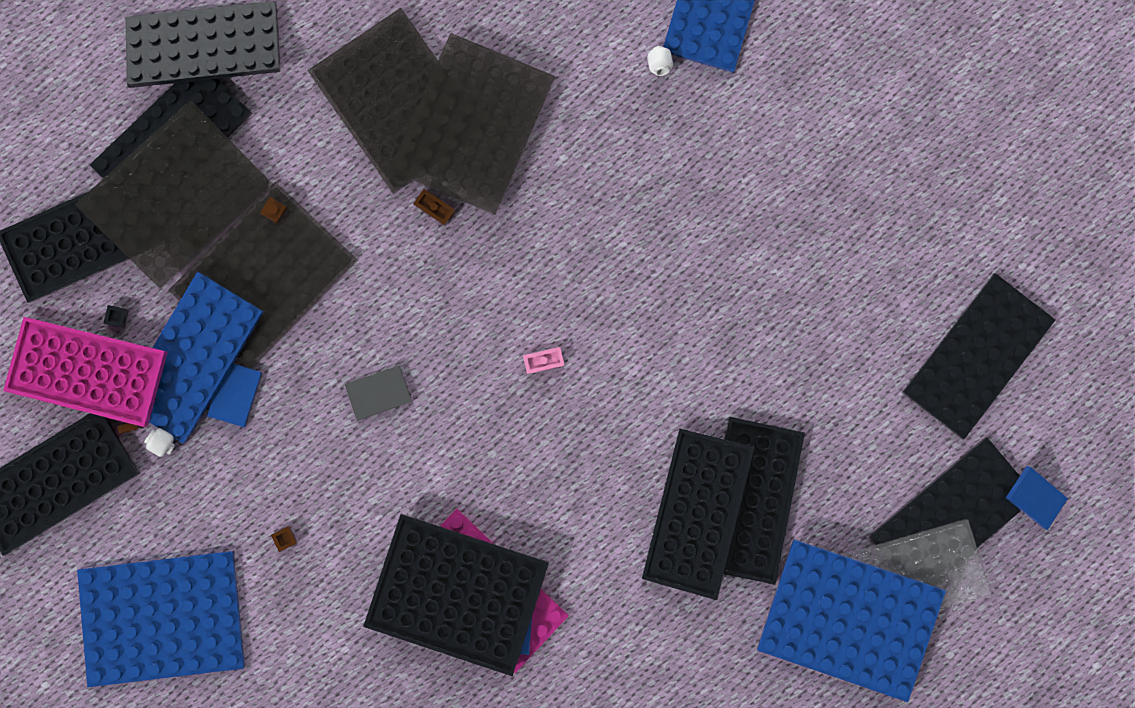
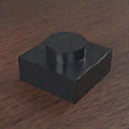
[103,305,129,328]

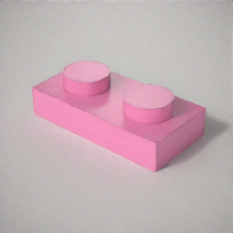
[523,347,565,375]

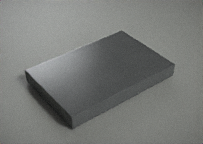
[345,366,412,421]

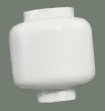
[647,46,673,76]
[144,428,175,457]

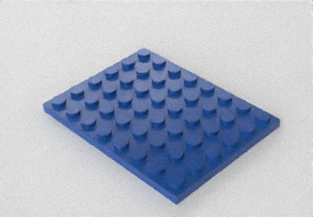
[757,539,946,702]
[77,551,245,688]

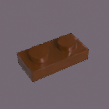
[413,189,455,226]

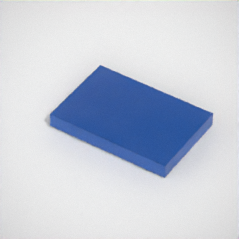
[207,364,263,427]
[1006,466,1068,530]

